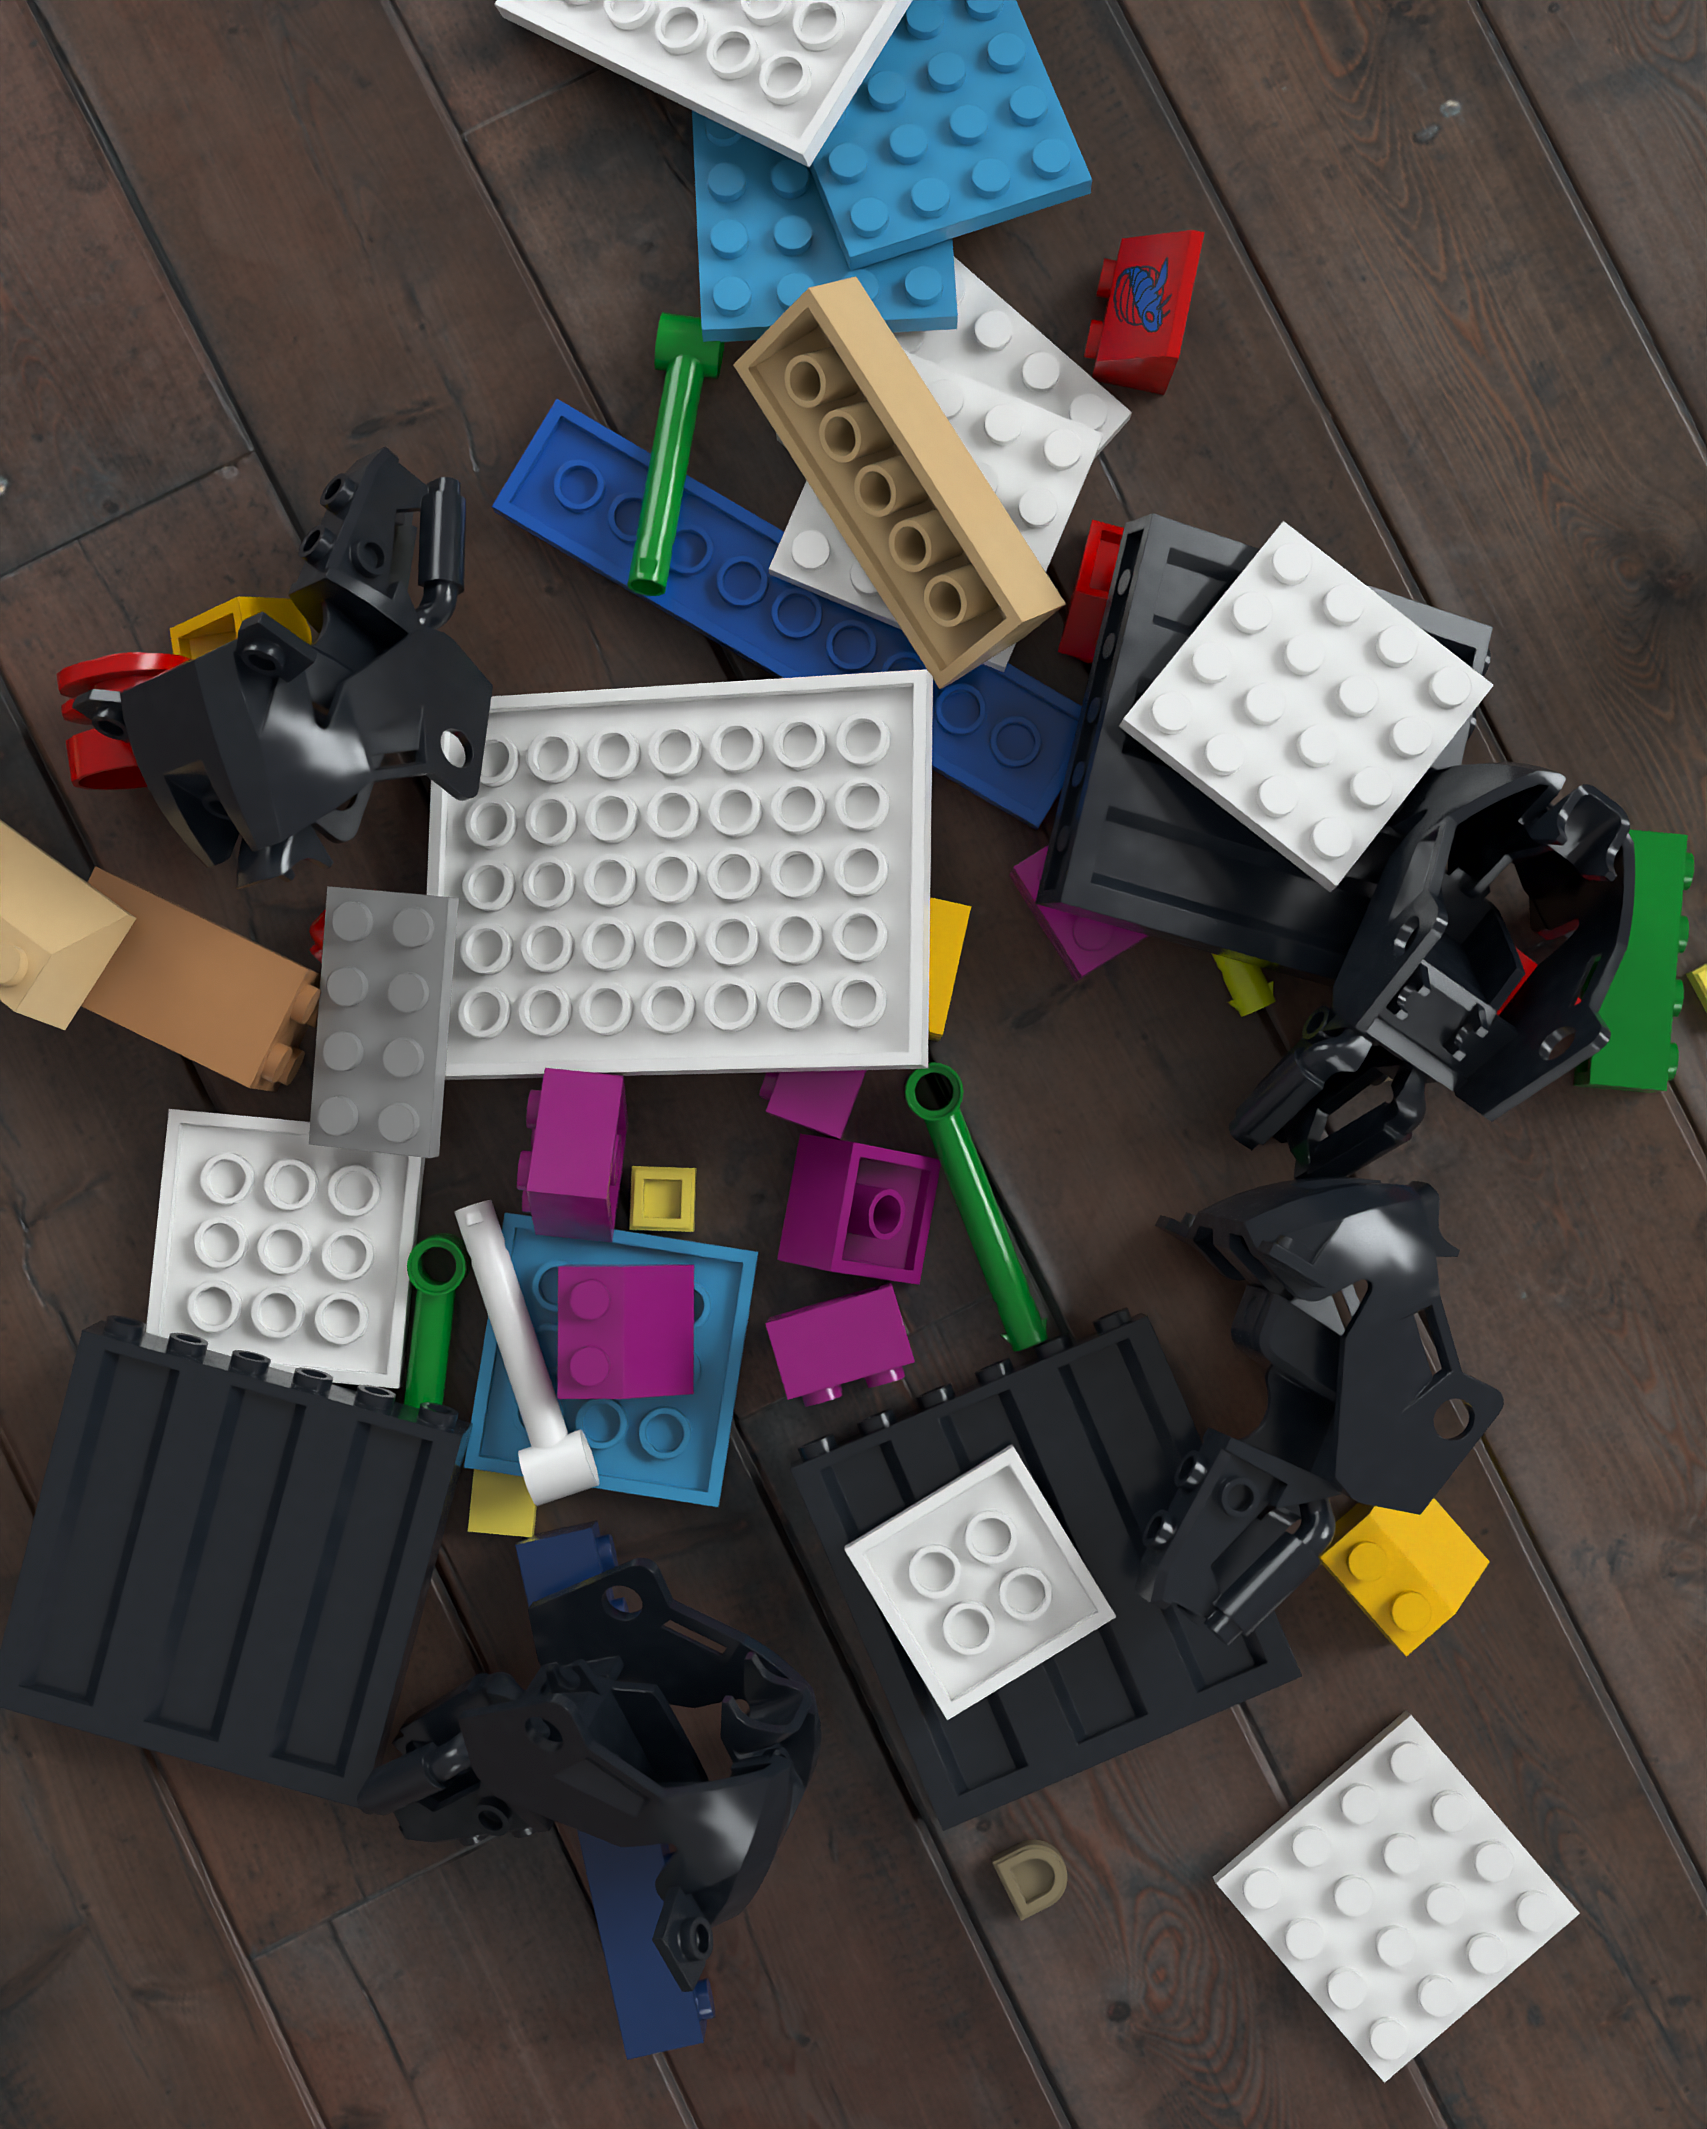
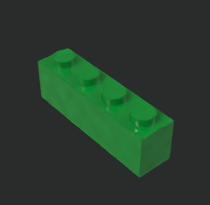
[1573,829,1694,1093]

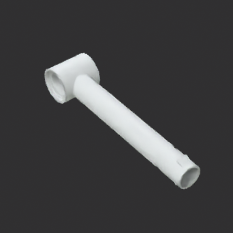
[454,1200,600,1506]

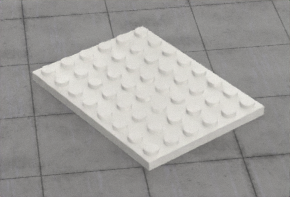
[427,669,933,1080]

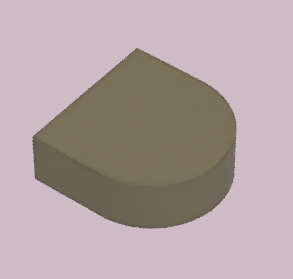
[991,1840,1067,1921]

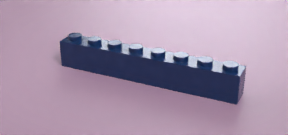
[515,1520,715,2060]

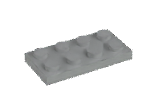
[309,886,459,1158]

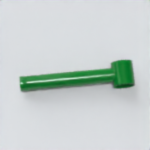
[627,312,725,596]
[903,1062,1049,1351]
[404,1233,472,1408]

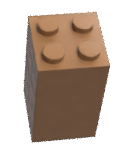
[81,866,321,1092]

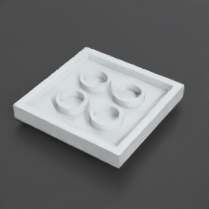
[845,1445,1116,1720]

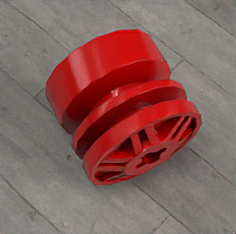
[56,652,190,790]

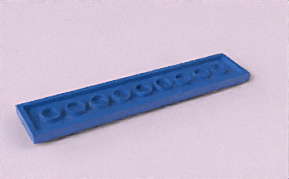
[492,399,1082,831]

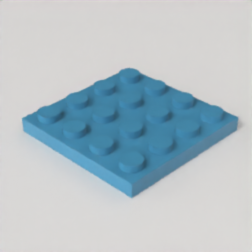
[809,0,1092,271]
[692,110,958,342]
[464,1212,759,1507]

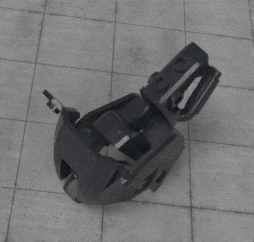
[72,446,493,890]
[1229,762,1635,1180]
[1135,1177,1504,1646]
[357,1558,821,1992]

